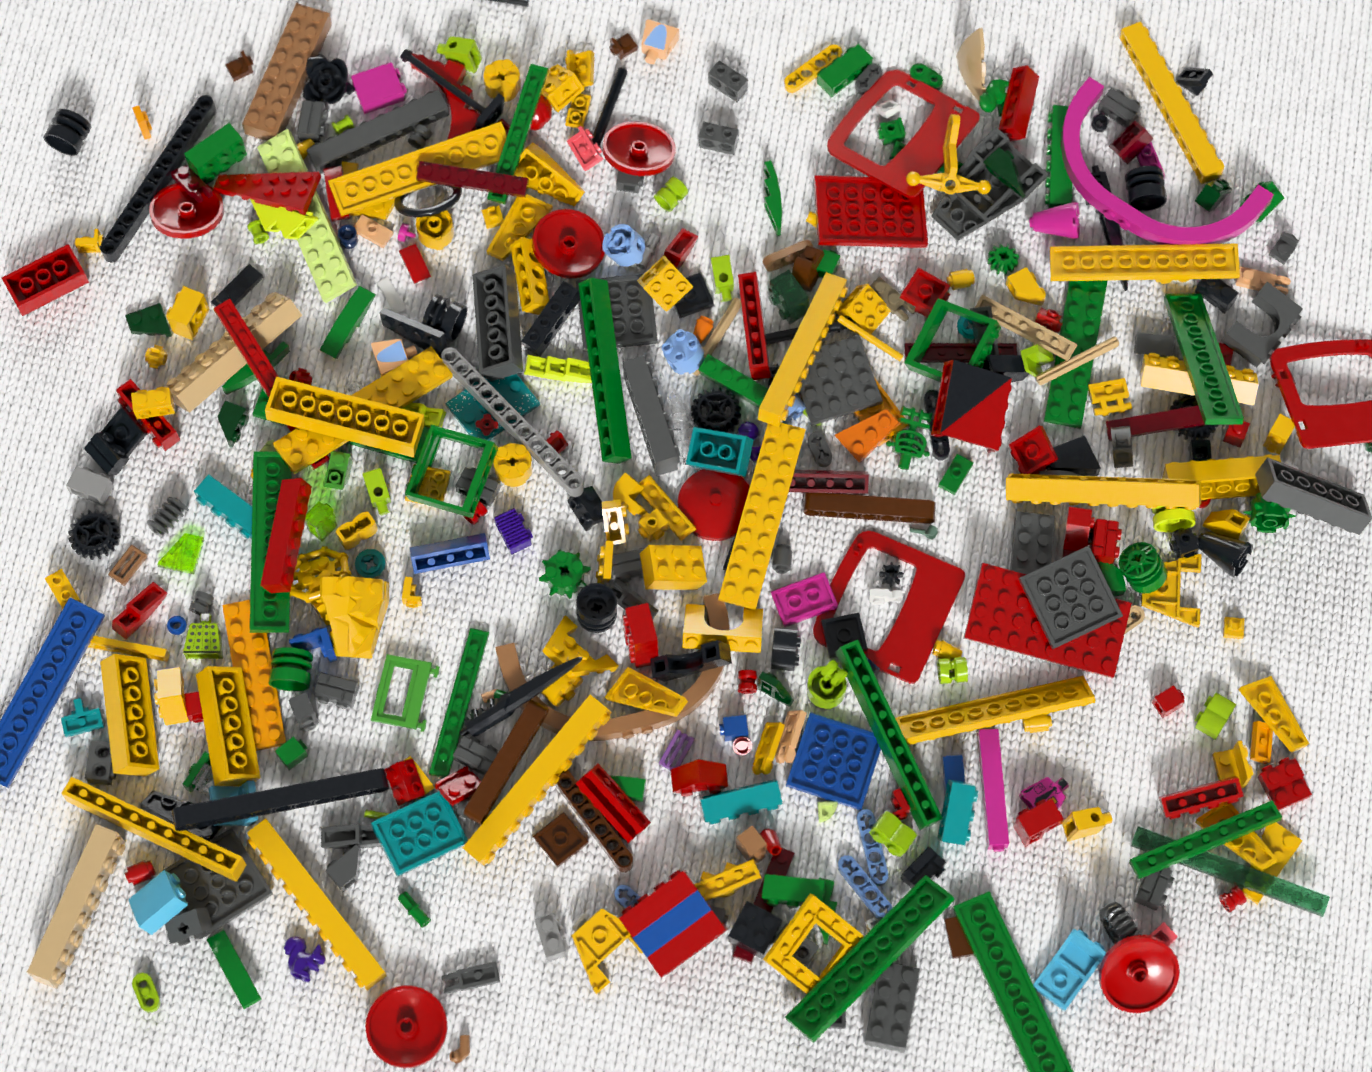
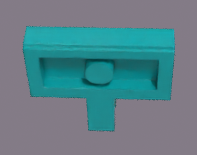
[61,698,104,738]

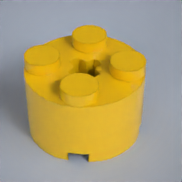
[484,59,521,102]
[416,210,454,250]
[493,443,533,487]
[541,664,584,707]

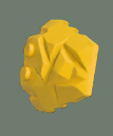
[320,576,389,659]

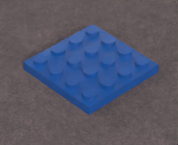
[786,712,881,811]

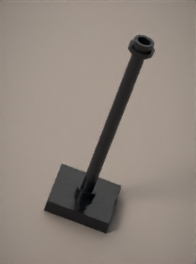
[400,49,505,130]

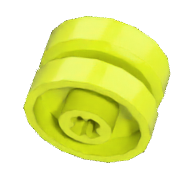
[1151,506,1196,533]

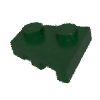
[125,303,172,337]
[758,671,794,707]

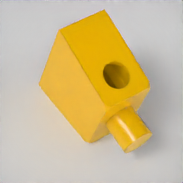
[1062,807,1112,842]

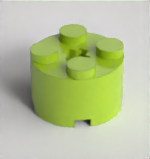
[807,666,847,710]

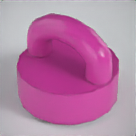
[398,223,416,242]

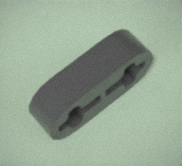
[855,63,882,95]
[808,432,832,468]

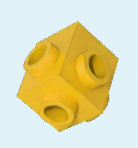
[638,508,668,542]

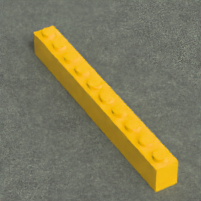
[1119,21,1224,185]
[758,272,848,427]
[1006,473,1201,510]
[462,694,612,866]
[61,777,247,882]
[247,818,387,991]

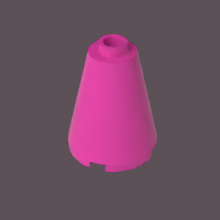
[1029,202,1080,239]

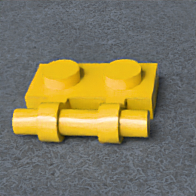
[1088,378,1132,417]
[596,541,614,584]

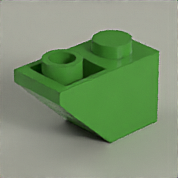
[324,451,353,490]

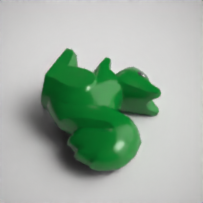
[979,79,1009,117]

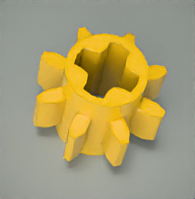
[145,345,168,369]

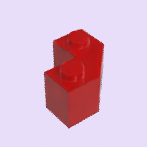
[1062,507,1095,557]

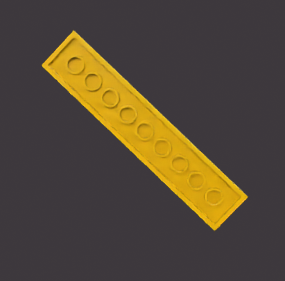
[328,122,507,216]
[1050,244,1240,281]
[273,347,453,475]
[718,423,806,610]
[895,676,1095,745]

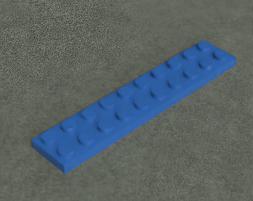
[0,597,105,789]

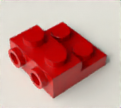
[900,267,951,318]
[1009,425,1058,474]
[1257,757,1312,811]

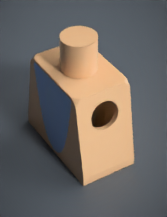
[641,19,679,64]
[371,339,418,377]

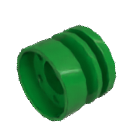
[1118,542,1168,594]
[269,647,313,692]

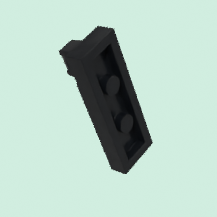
[211,264,263,307]

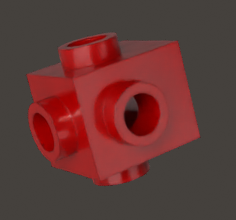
[1035,308,1063,333]

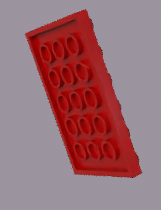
[813,175,928,248]

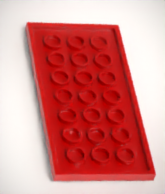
[963,563,1132,679]

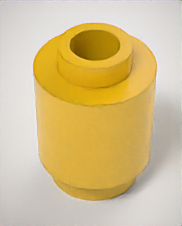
[946,269,975,290]
[1022,714,1052,733]

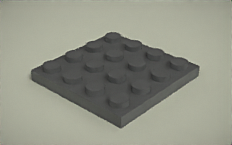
[576,274,658,351]
[799,335,883,426]
[1019,546,1123,649]
[164,828,273,936]

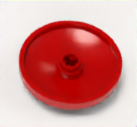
[602,121,676,176]
[149,183,224,239]
[532,209,605,279]
[678,469,750,541]
[1098,935,1180,1013]
[365,985,448,1068]

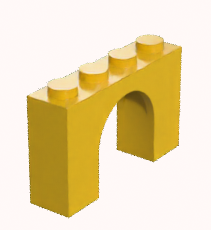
[682,604,763,653]

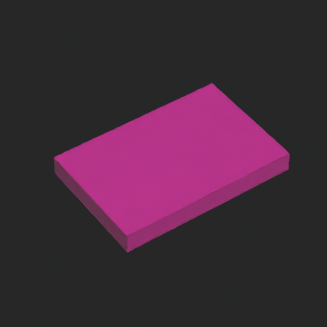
[770,572,838,627]

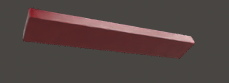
[904,343,1017,363]
[1106,406,1205,441]

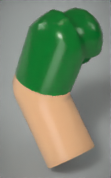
[481,689,506,704]

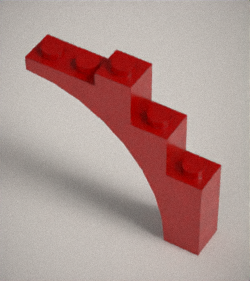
[410,53,480,140]

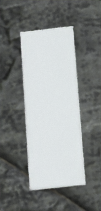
[376,277,407,313]

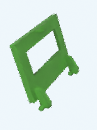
[371,654,440,732]

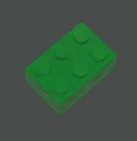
[184,123,247,184]

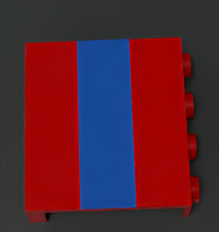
[619,870,728,978]

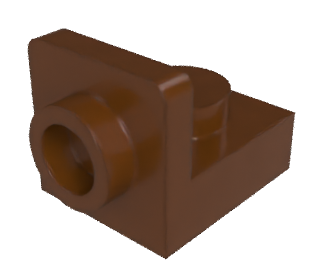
[609,33,638,60]
[225,51,254,82]

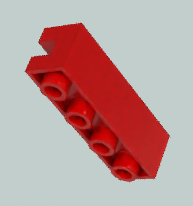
[999,65,1040,141]
[575,763,651,843]

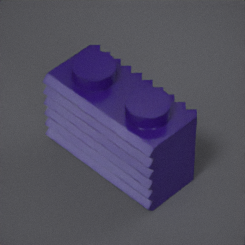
[494,508,533,555]

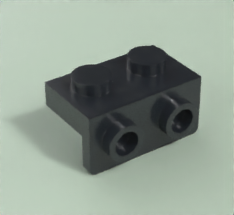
[567,486,604,531]

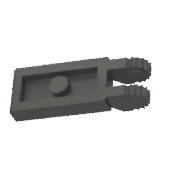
[611,579,659,619]
[441,961,500,994]

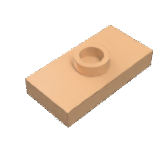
[353,215,393,248]

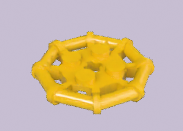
[290,546,351,603]

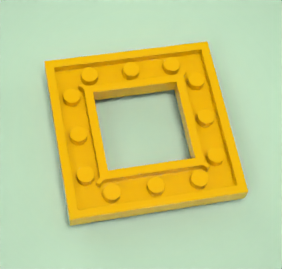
[763,894,864,994]

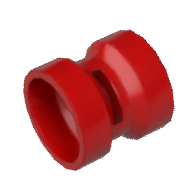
[463,501,488,525]
[738,670,757,694]
[1218,885,1247,913]

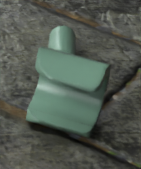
[910,525,938,540]

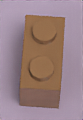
[736,825,767,864]

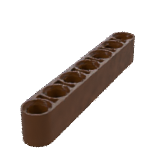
[803,492,936,524]
[463,699,549,825]
[555,770,633,873]

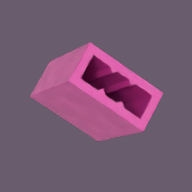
[351,62,407,114]

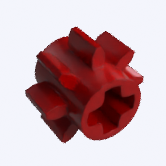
[289,368,312,385]

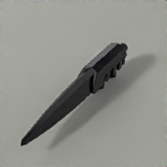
[1085,165,1128,291]
[459,657,582,737]

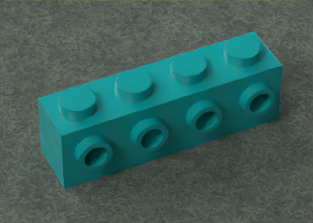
[698,779,783,825]

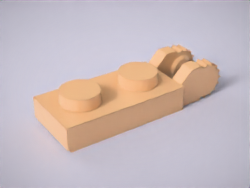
[1236,266,1291,295]
[775,710,807,763]

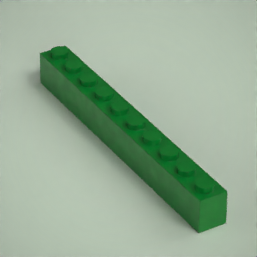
[579,277,632,464]
[836,640,943,831]

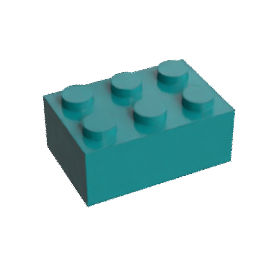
[686,427,754,477]
[937,779,978,846]

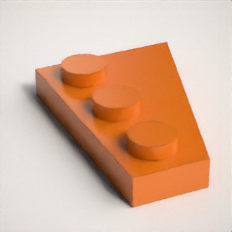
[834,409,901,463]

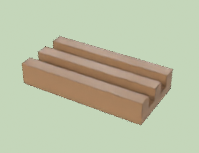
[108,544,148,586]

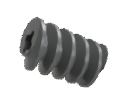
[147,497,189,539]

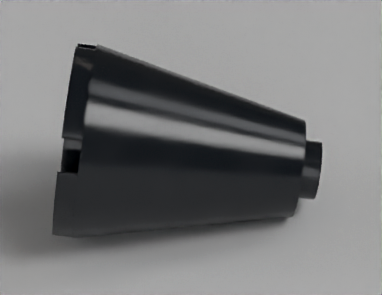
[1198,531,1253,578]

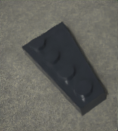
[379,308,450,360]
[141,790,223,841]

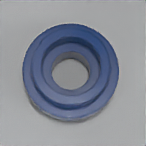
[167,616,187,635]

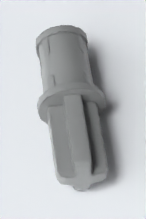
[635,233,660,269]

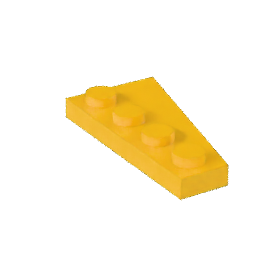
[605,667,688,717]
[1238,676,1309,752]
[1195,801,1278,873]

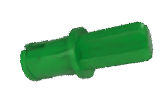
[398,891,431,928]

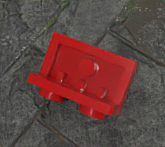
[385,758,425,806]

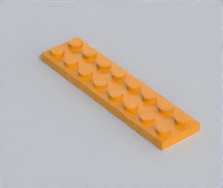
[222,600,286,751]

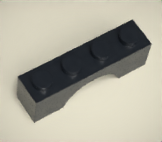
[650,640,732,682]

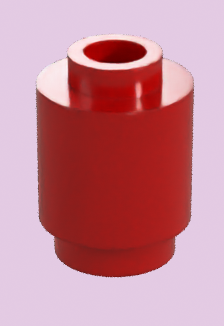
[125,860,156,886]

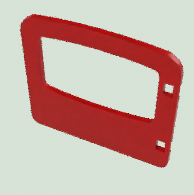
[827,70,980,199]
[1270,339,1372,449]
[813,530,966,684]

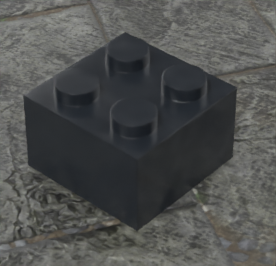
[728,901,783,959]

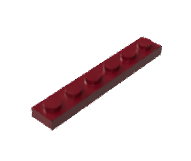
[416,161,529,198]
[733,848,795,964]

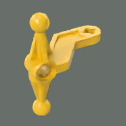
[906,114,991,194]

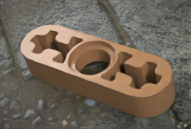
[762,240,814,272]

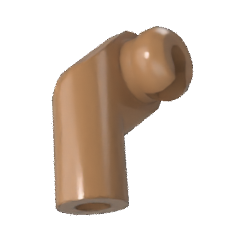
[449,1035,470,1063]

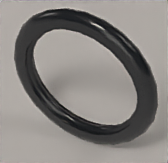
[394,184,462,217]

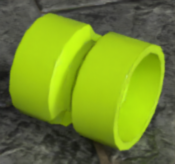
[654,177,688,212]
[937,657,968,684]

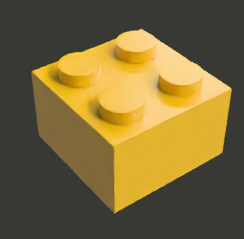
[166,286,210,341]

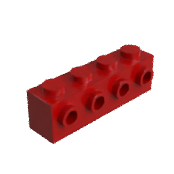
[116,379,180,451]
[1158,776,1244,820]

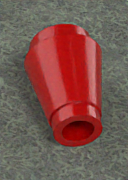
[760,828,782,856]

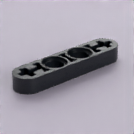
[924,390,950,461]

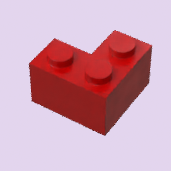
[670,759,728,796]
[1013,799,1064,847]

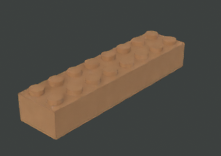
[242,3,332,141]

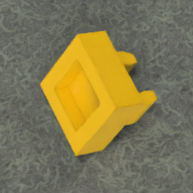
[482,206,503,229]
[1223,617,1245,639]

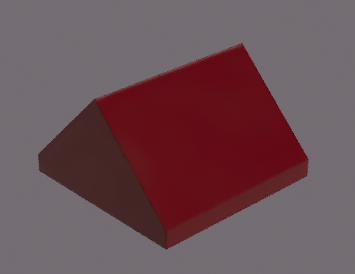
[1109,120,1154,165]

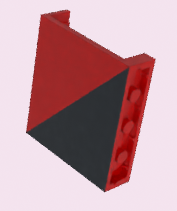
[931,360,1012,453]

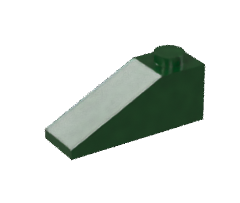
[983,147,1025,198]

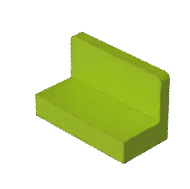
[1020,344,1055,377]

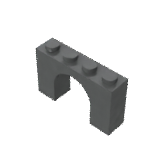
[1221,282,1303,368]

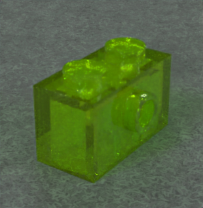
[305,501,338,542]

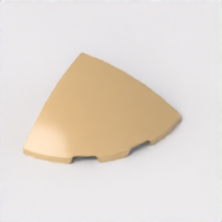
[956,28,986,101]

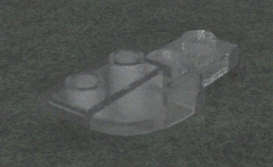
[667,388,695,465]

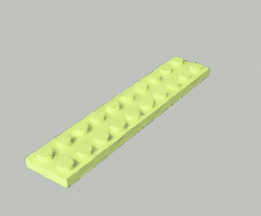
[257,129,357,303]

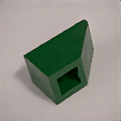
[1195,178,1232,212]
[217,400,249,448]

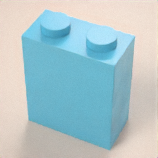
[128,870,188,935]

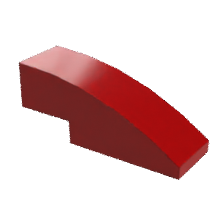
[323,166,350,222]
[664,228,699,270]
[112,582,168,640]

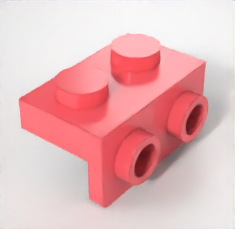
[567,126,603,171]

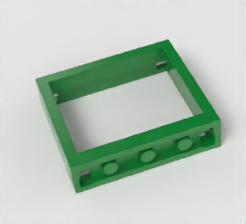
[904,298,1001,382]
[405,425,498,518]

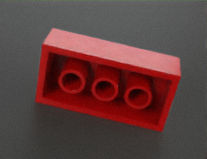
[2,244,89,316]
[622,603,658,669]

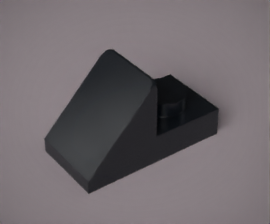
[1175,67,1213,96]

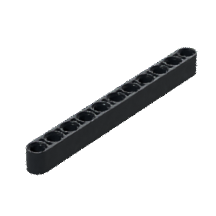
[100,95,216,263]
[171,768,389,831]

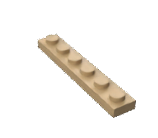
[975,295,1077,361]

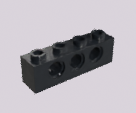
[521,280,581,357]

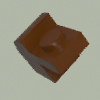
[792,245,824,292]

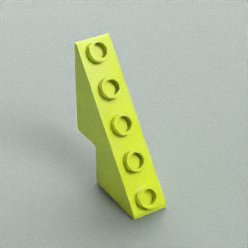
[250,199,319,240]

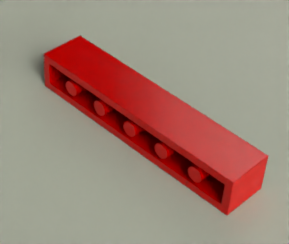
[738,272,771,380]
[260,478,312,593]

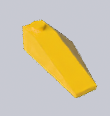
[515,142,585,207]

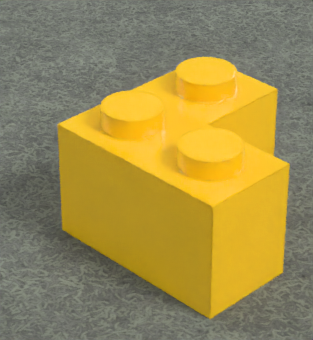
[154,667,189,725]

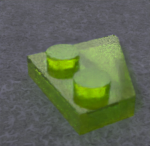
[157,533,205,575]

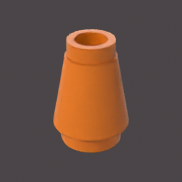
[693,316,714,344]

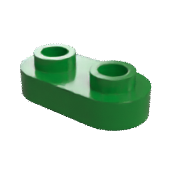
[910,63,943,91]

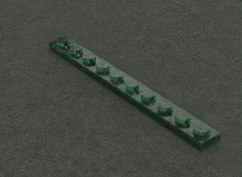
[1131,826,1330,917]

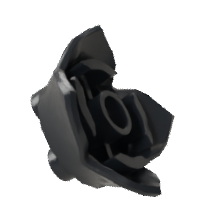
[303,57,350,104]

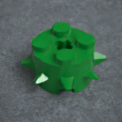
[1243,493,1296,533]
[539,549,591,599]

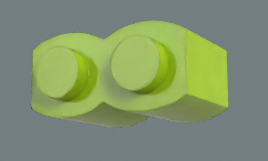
[1194,693,1237,740]
[869,811,917,857]

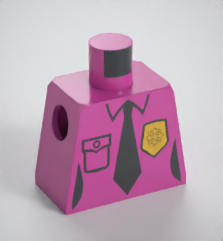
[1019,777,1069,809]

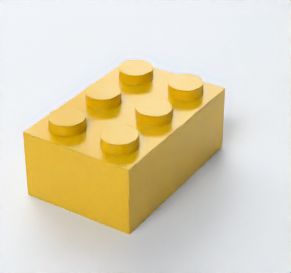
[640,545,707,590]

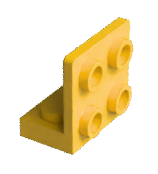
[541,64,585,112]
[637,255,693,312]
[835,284,891,334]
[1212,740,1253,789]

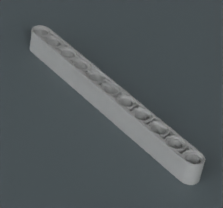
[441,347,584,497]

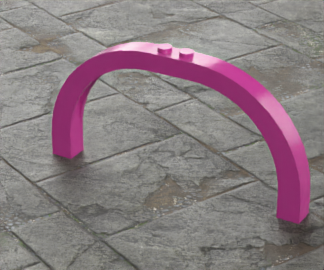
[1061,77,1274,245]

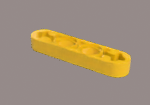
[784,44,842,93]

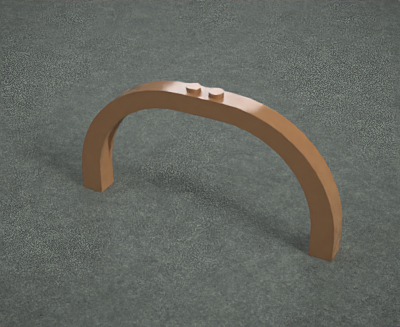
[495,593,730,741]

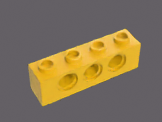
[510,237,549,315]

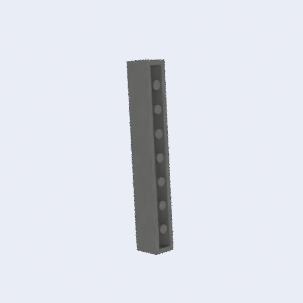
[307,89,449,174]

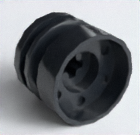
[43,108,92,156]
[1125,166,1167,212]
[422,294,468,342]
[576,583,617,633]

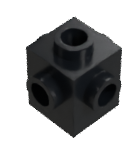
[1169,528,1199,559]

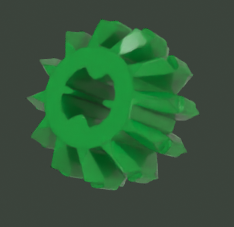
[987,243,1019,275]

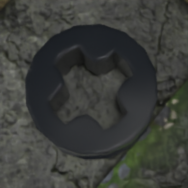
[1091,114,1109,132]

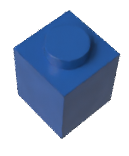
[719,715,748,742]

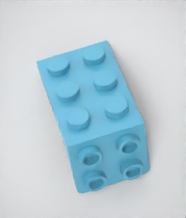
[1033,929,1106,1012]

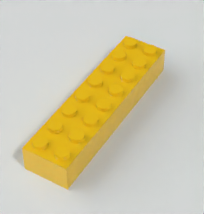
[265,377,425,458]

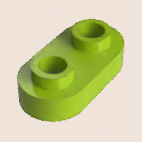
[132,973,161,1013]

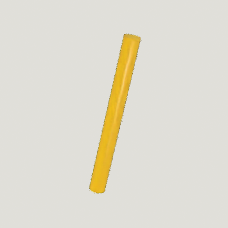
[837,315,904,362]

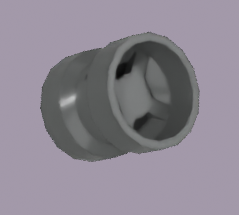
[408,124,432,149]
[189,591,214,615]

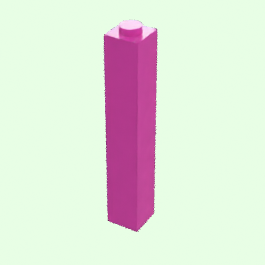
[977,729,1009,852]

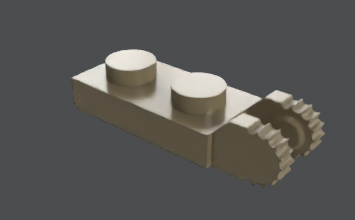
[870,276,916,322]

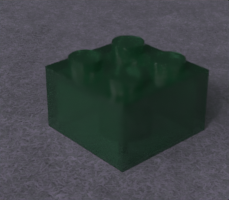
[768,270,809,325]

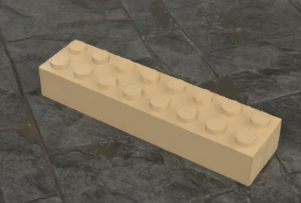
[165,292,302,413]
[27,824,125,989]

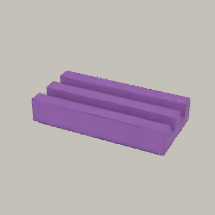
[659,729,695,770]

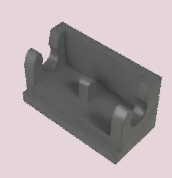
[1134,332,1175,356]

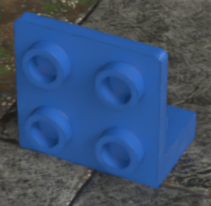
[289,627,338,663]

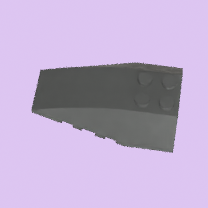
[931,127,1049,241]

